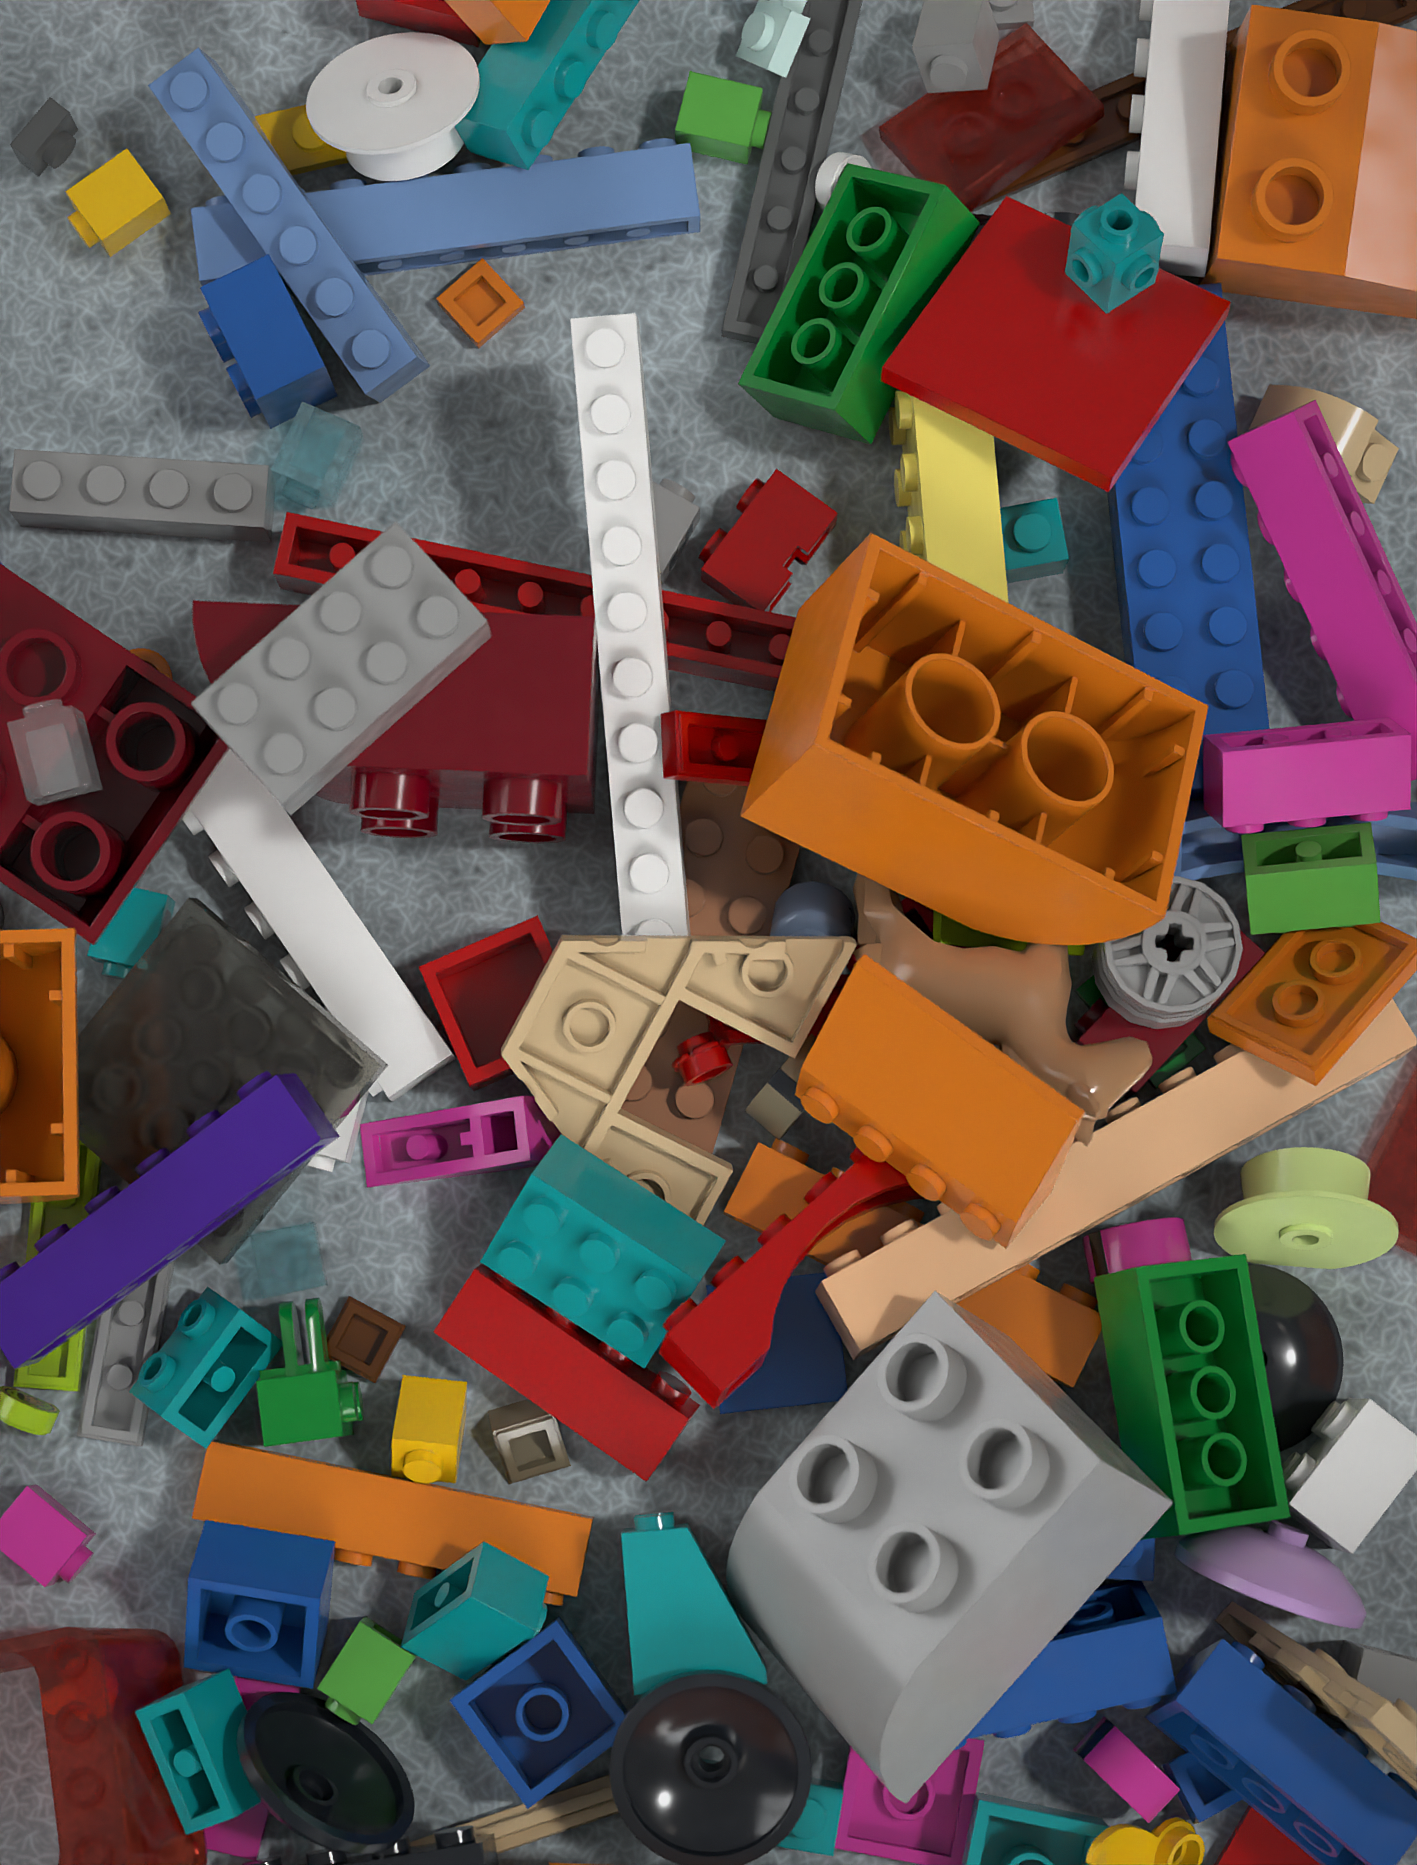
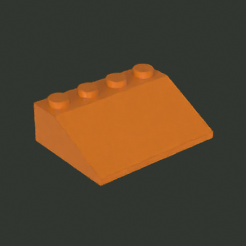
[794,954,1085,1249]

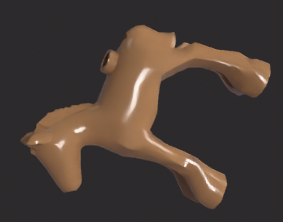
[853,872,1152,1146]

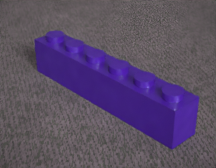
[0,1071,340,1369]

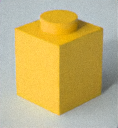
[65,148,171,257]
[391,1375,467,1483]

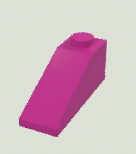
[360,1096,561,1188]

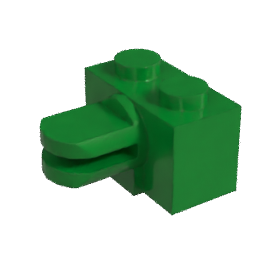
[256,1297,364,1447]

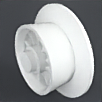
[306,32,480,181]

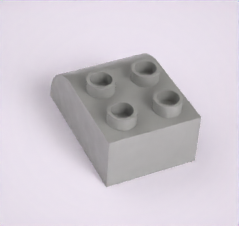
[726,1291,1173,1803]

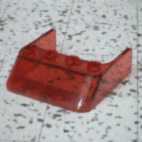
[0,1627,208,1865]

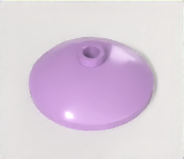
[1174,1520,1367,1629]

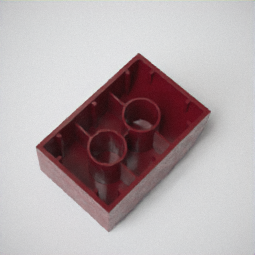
[192,600,601,844]

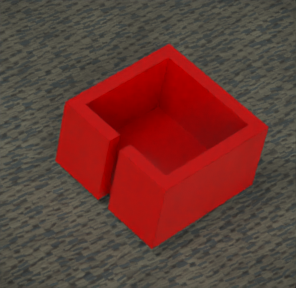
[419,915,553,1091]

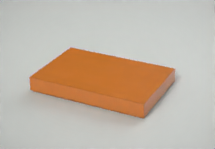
[1207,922,1417,1086]

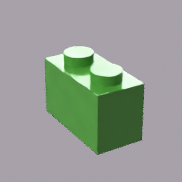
[1241,822,1381,935]

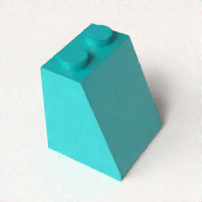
[621,1512,768,1695]

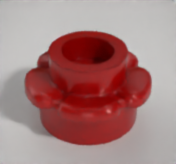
[672,1031,733,1086]

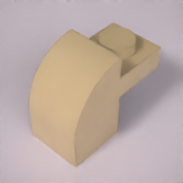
[1249,384,1399,504]

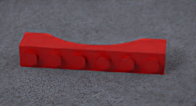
[659,1147,926,1410]

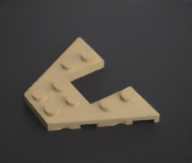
[501,935,857,1225]
[1214,1601,1417,1792]

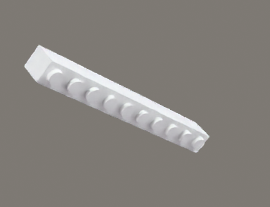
[570,313,691,936]

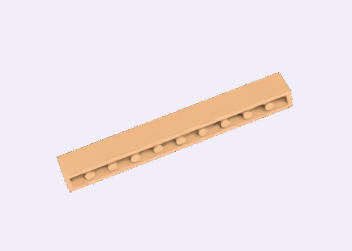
[815,998,1417,1360]

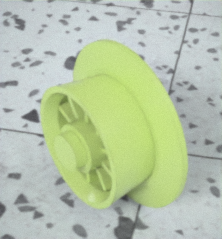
[1214,1147,1399,1269]

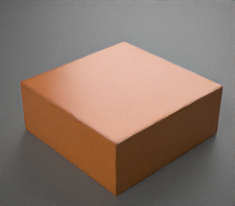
[436,258,525,349]

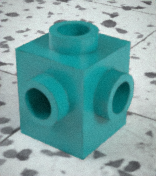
[1065,193,1164,314]

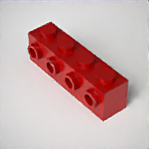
[433,1264,700,1482]

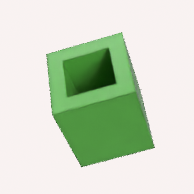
[675,71,772,165]
[317,1616,417,1725]

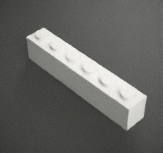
[1124,0,1230,277]
[182,749,456,1102]

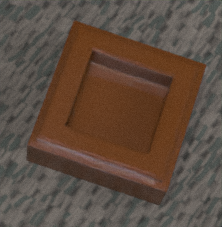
[326,1296,407,1383]

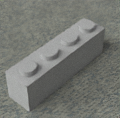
[9,449,276,543]

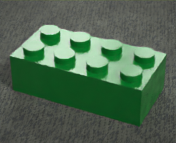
[738,163,980,445]
[1094,1254,1290,1540]

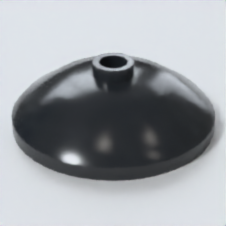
[1248,1263,1344,1452]
[610,1670,812,1865]
[237,1692,415,1854]

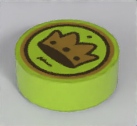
[0,1386,60,1435]

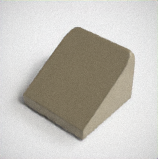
[488,1399,571,1484]

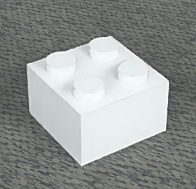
[1282,1398,1417,1554]

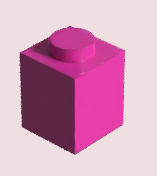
[0,1484,96,1587]

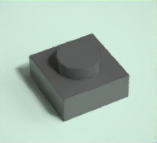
[10,97,78,177]

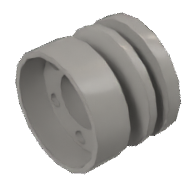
[1092,876,1243,1029]

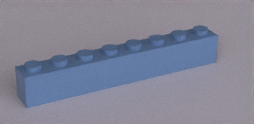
[190,138,700,286]

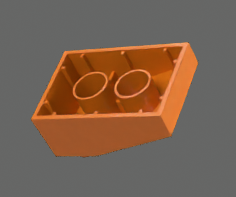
[1198,5,1417,319]

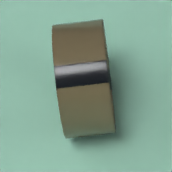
[745,1033,817,1140]

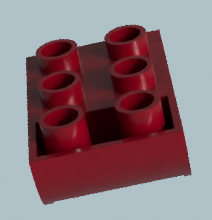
[0,564,230,945]

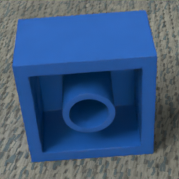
[198,254,338,429]
[184,1520,335,1689]
[450,1616,628,1809]

